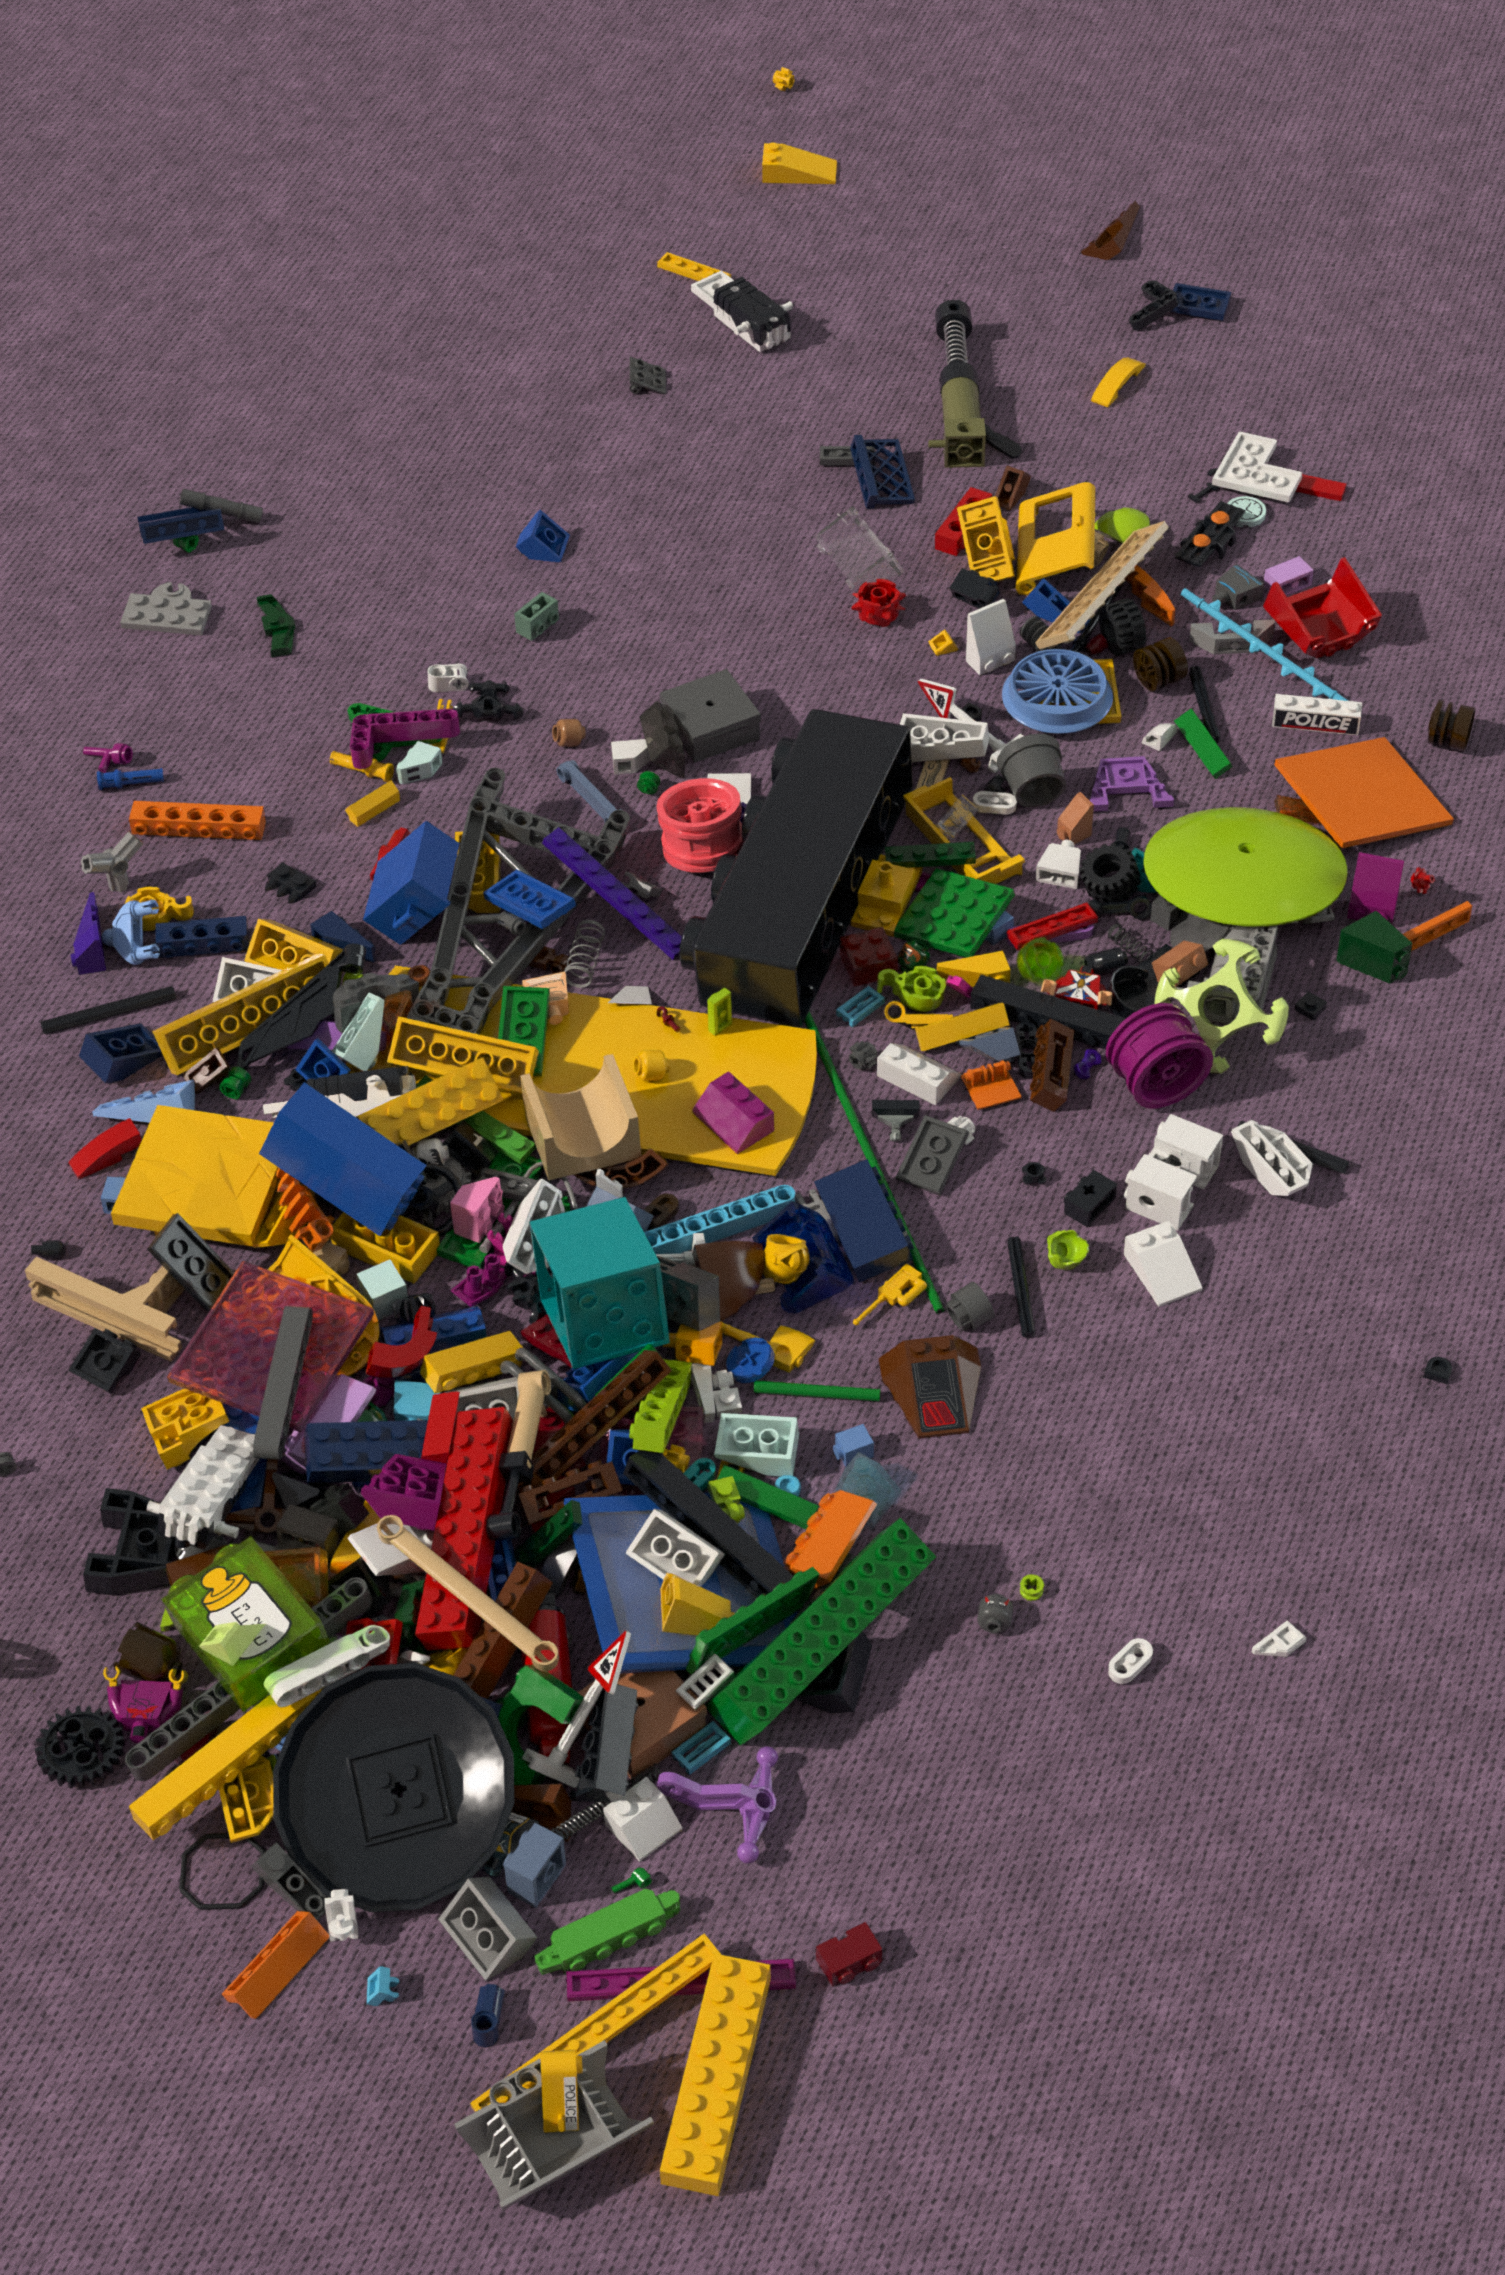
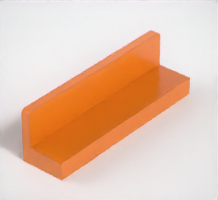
[222,1911,329,2019]

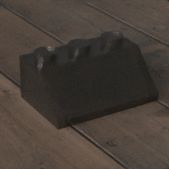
[639,701,685,779]

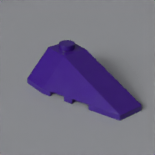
[71,892,106,975]

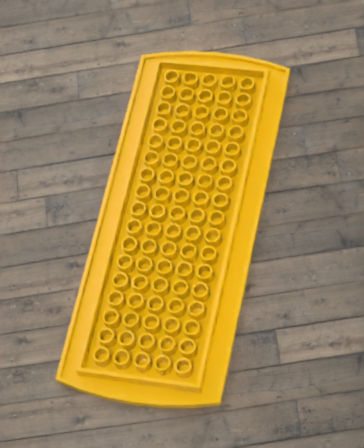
[346,965,817,1176]

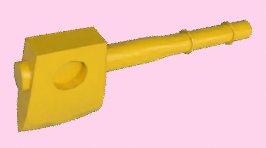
[722,1322,816,1373]

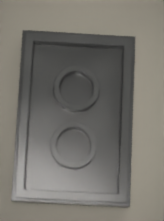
[896,1115,969,1196]

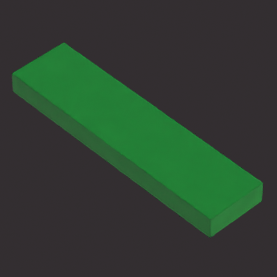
[1174,708,1233,779]
[717,1465,819,1529]

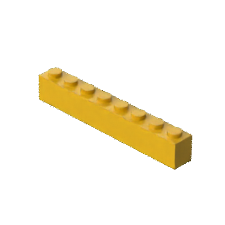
[129,1689,323,1841]

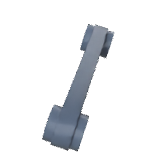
[556,760,621,822]

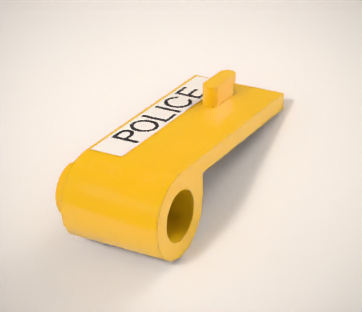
[540,2050,583,2133]

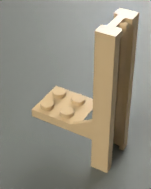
[25,1257,185,1362]

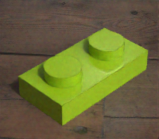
[707,987,732,1036]

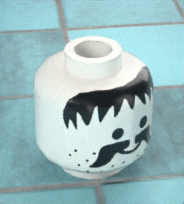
[412,1138,449,1167]

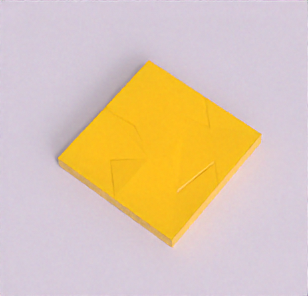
[111,1105,280,1247]

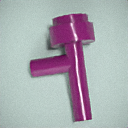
[83,743,133,773]

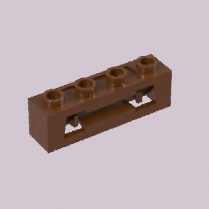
[1030,1019,1074,1112]
[514,1460,623,1527]

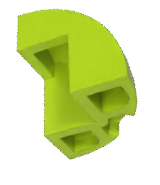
[1095,507,1150,544]

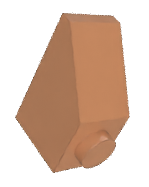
[1057,792,1094,844]

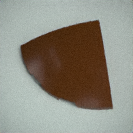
[692,1241,765,1321]

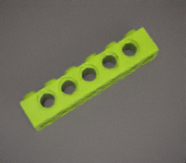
[629,1359,692,1453]

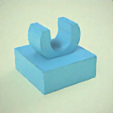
[366,1966,399,2006]

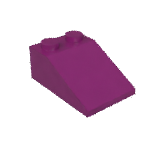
[1347,852,1404,924]

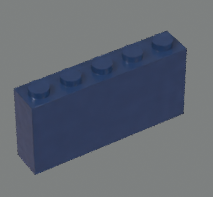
[814,1159,914,1283]

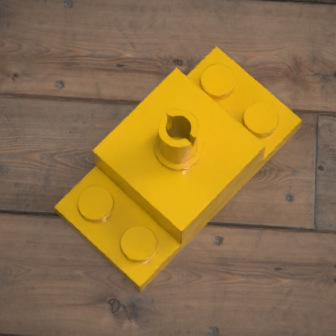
[957,496,1015,582]
[851,855,923,937]

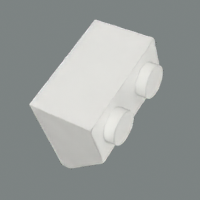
[603,1777,683,1862]

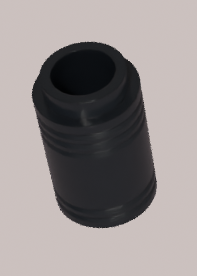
[1084,947,1128,975]

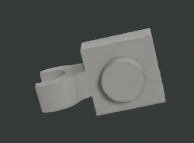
[621,872,662,899]

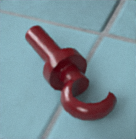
[656,1006,680,1032]

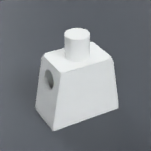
[1036,840,1081,889]

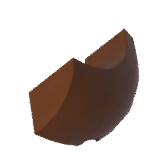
[574,1148,669,1189]

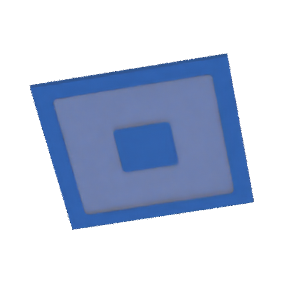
[563,1493,799,1673]

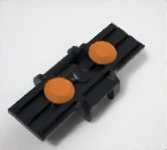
[1175,501,1246,567]

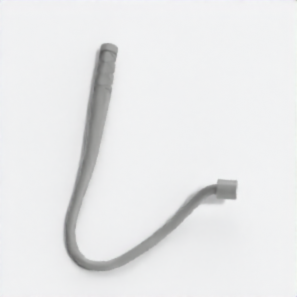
[479,1162,578,1253]

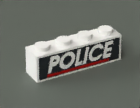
[1272,694,1362,735]

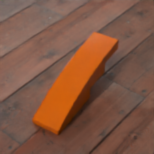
[1124,565,1175,626]

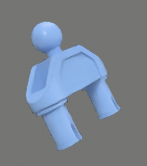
[101,900,160,965]

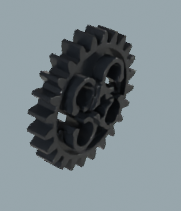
[35,1705,125,1789]

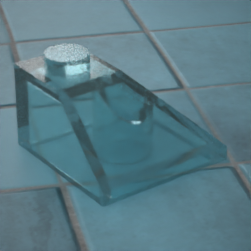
[834,1452,901,1528]

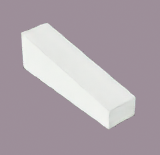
[691,1363,715,1423]

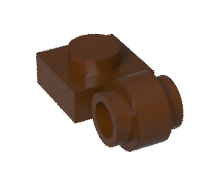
[529,946,571,974]

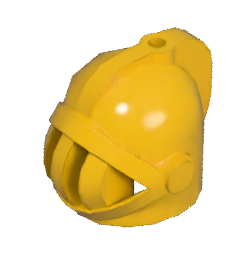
[763,1234,810,1284]

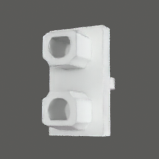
[325,1889,358,1942]

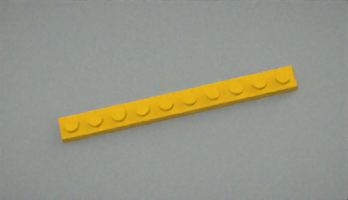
[470,1933,721,2112]

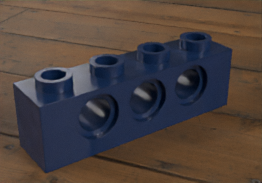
[156,916,249,958]

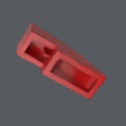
[69,1118,142,1179]

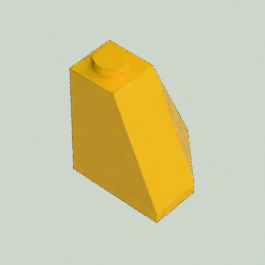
[660,1572,735,1635]

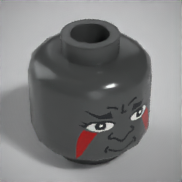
[977,1594,1013,1633]

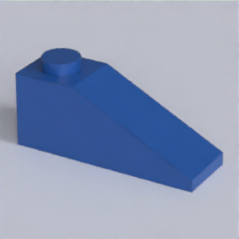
[1022,578,1090,633]

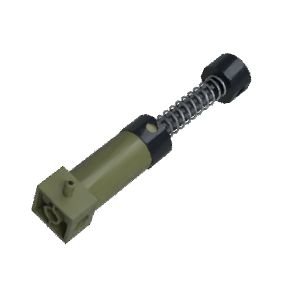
[928,300,986,468]

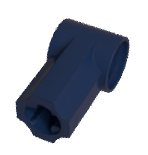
[471,1984,505,2047]

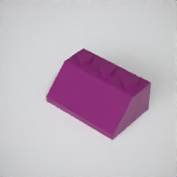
[692,1071,774,1154]

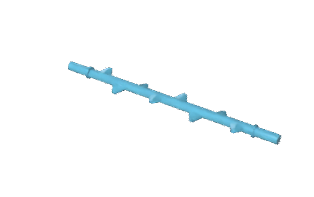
[1181,588,1348,701]

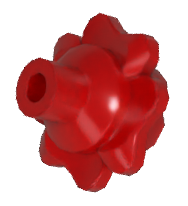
[1410,867,1435,894]

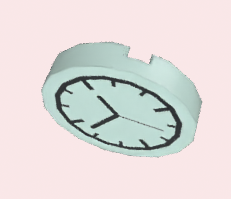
[1227,496,1266,528]

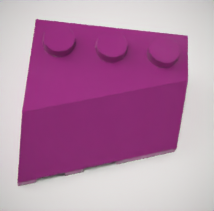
[361,1454,446,1530]

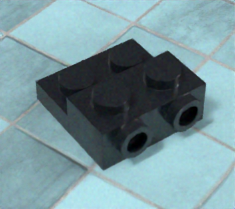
[68,1328,141,1394]

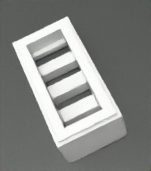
[676,1654,735,1710]

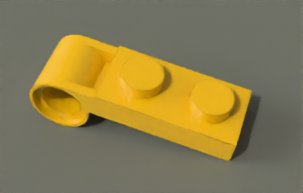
[884,1001,953,1028]

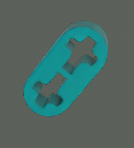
[683,1458,716,1492]

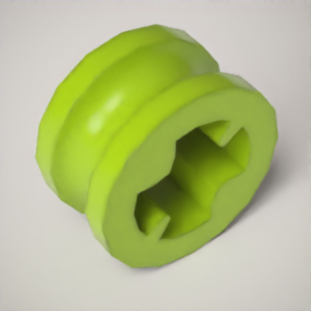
[1020,1574,1044,1601]

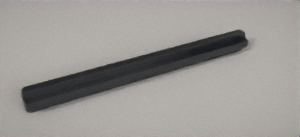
[41,986,176,1034]

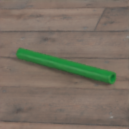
[754,1380,881,1402]

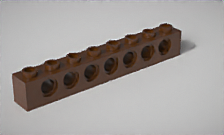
[504,1350,672,1498]

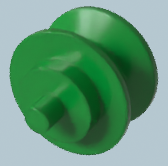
[637,771,661,795]

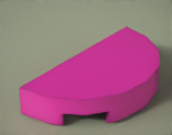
[945,975,973,999]

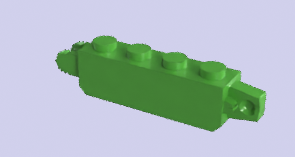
[534,1889,681,1975]

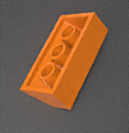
[783,1490,877,1589]

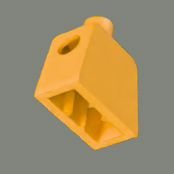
[663,1321,723,1366]

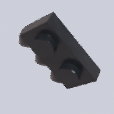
[265,862,317,904]

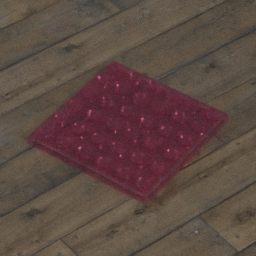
[167,1261,374,1433]

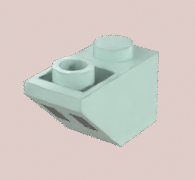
[396,741,442,784]

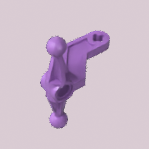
[656,1746,778,1864]

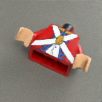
[1041,966,1112,1010]

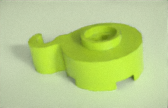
[877,966,946,1012]

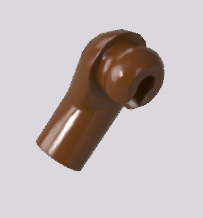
[960,757,981,773]

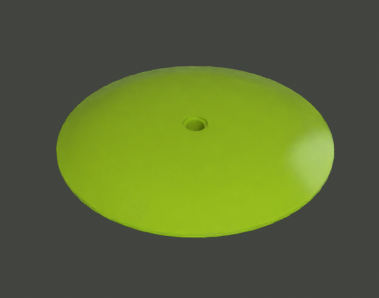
[1144,807,1347,926]

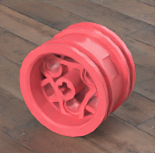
[656,778,743,873]

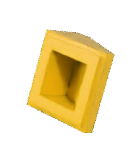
[928,630,959,656]

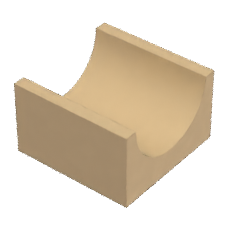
[520,1054,641,1180]

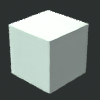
[357,1260,408,1320]

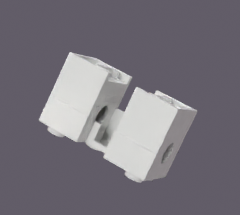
[1124,1114,1223,1230]

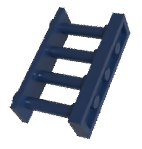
[137,507,225,544]

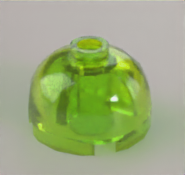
[1016,937,1064,984]

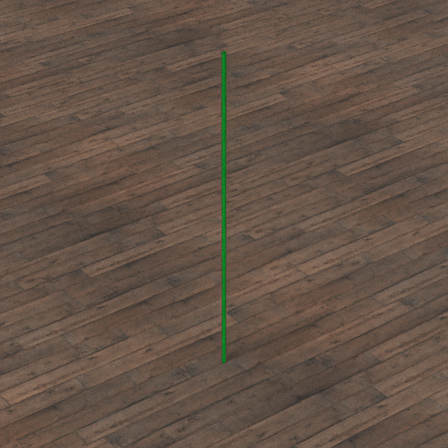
[804,1011,945,1314]

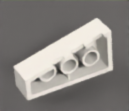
[900,713,989,762]

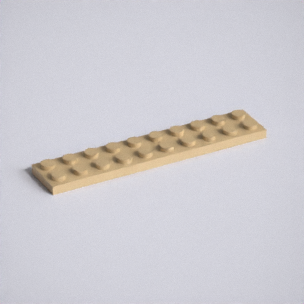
[1035,521,1169,649]

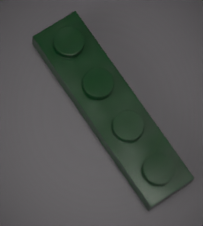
[885,842,976,868]
[514,1500,582,1568]

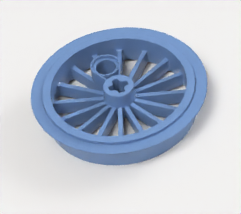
[1002,649,1113,733]

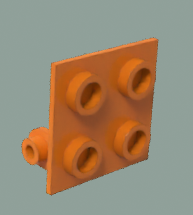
[961,1060,1022,1110]

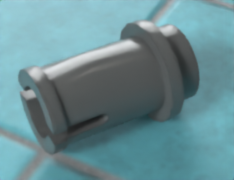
[497,912,526,935]

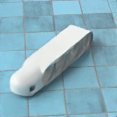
[264,1625,390,1707]

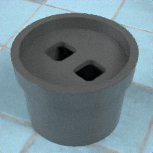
[997,734,1066,807]

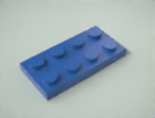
[483,869,576,929]

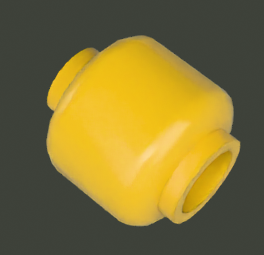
[633,1050,670,1081]

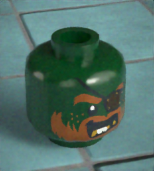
[896,940,930,973]

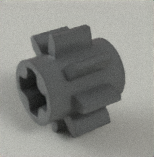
[849,1041,877,1070]

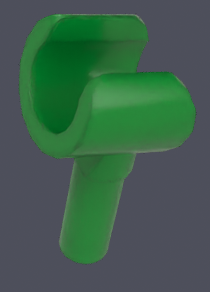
[611,1868,652,1894]

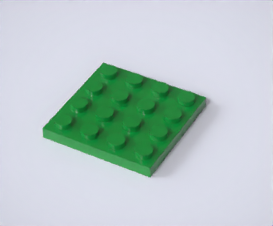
[894,868,1015,958]

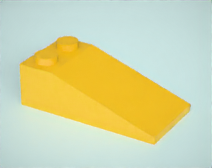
[762,143,837,184]

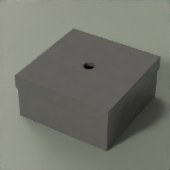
[660,669,761,763]

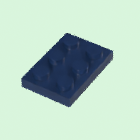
[1170,283,1232,321]

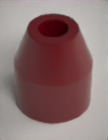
[1085,633,1108,655]

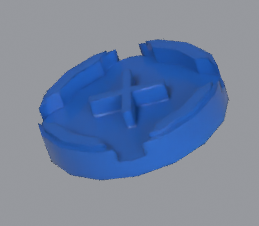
[726,1337,775,1383]

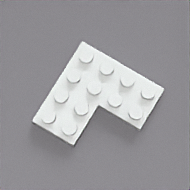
[1212,431,1303,502]

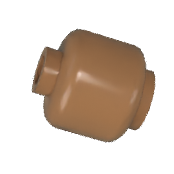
[552,719,586,747]

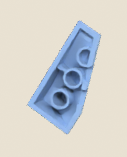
[92,1080,195,1123]

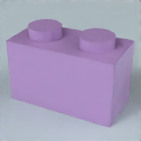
[1264,556,1314,596]

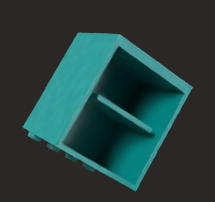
[529,1197,670,1369]

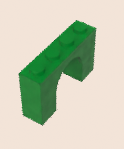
[498,1665,584,1785]

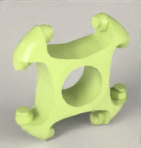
[1154,939,1289,1074]

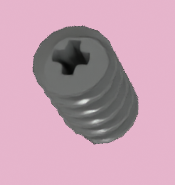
[1019,616,1062,652]

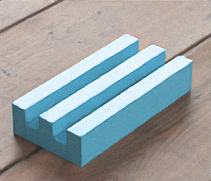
[836,986,885,1027]
[672,1721,731,1775]

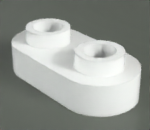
[973,791,1017,815]
[1108,1638,1153,1684]

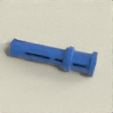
[97,768,164,790]

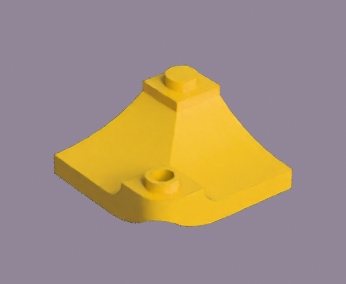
[141,1386,230,1470]

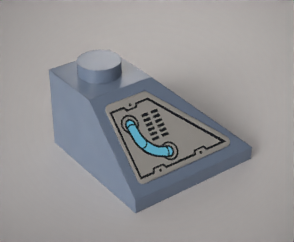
[956,1027,1021,1062]

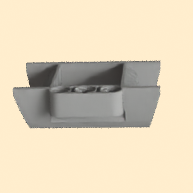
[454,2040,654,2211]

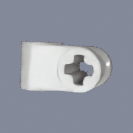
[428,663,469,692]

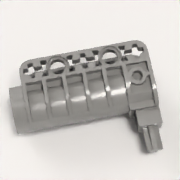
[1173,925,1278,1027]

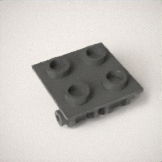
[630,356,666,394]

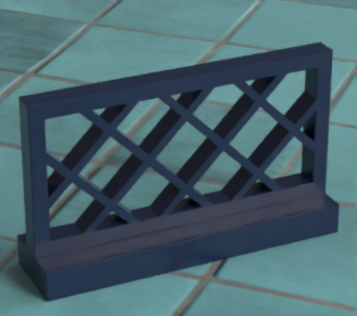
[850,435,915,509]

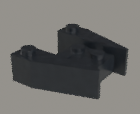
[83,1488,175,1595]

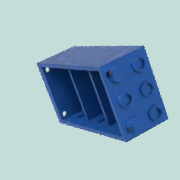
[259,1082,427,1236]

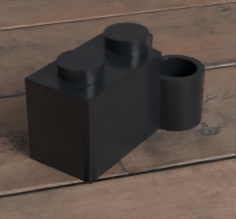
[949,568,1001,609]

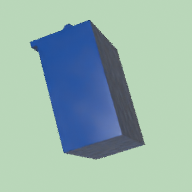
[363,821,460,945]

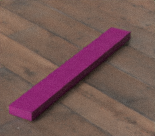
[566,1959,796,2002]

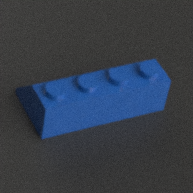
[380,1306,487,1355]

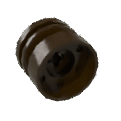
[1133,637,1188,691]
[1428,699,1476,752]

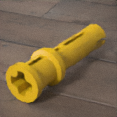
[329,751,394,782]

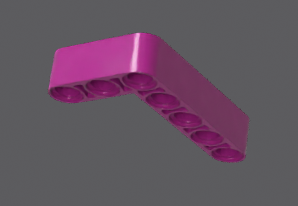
[350,709,461,769]

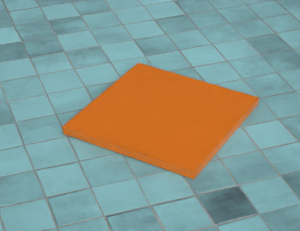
[1274,737,1454,848]

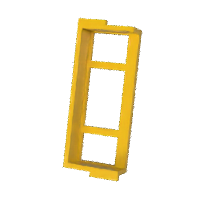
[903,777,1025,884]

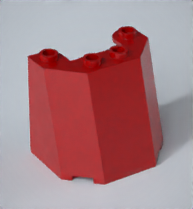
[1263,557,1382,658]

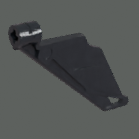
[237,943,366,1070]

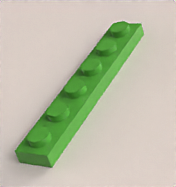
[416,1075,536,1165]

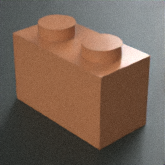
[1152,941,1209,987]

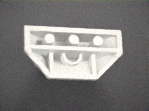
[1231,1120,1313,1196]
[502,1179,565,1274]

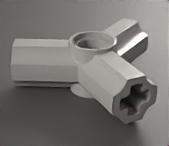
[81,831,143,892]

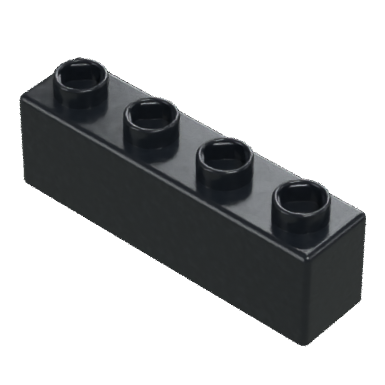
[680,709,913,1027]

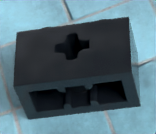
[1063,1170,1117,1227]

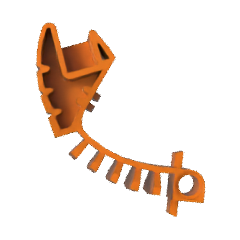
[276,1168,335,1253]

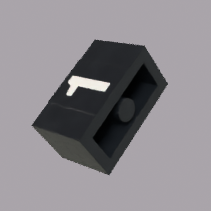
[443,1120,499,1177]

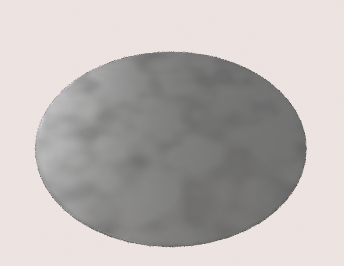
[1170,910,1230,951]

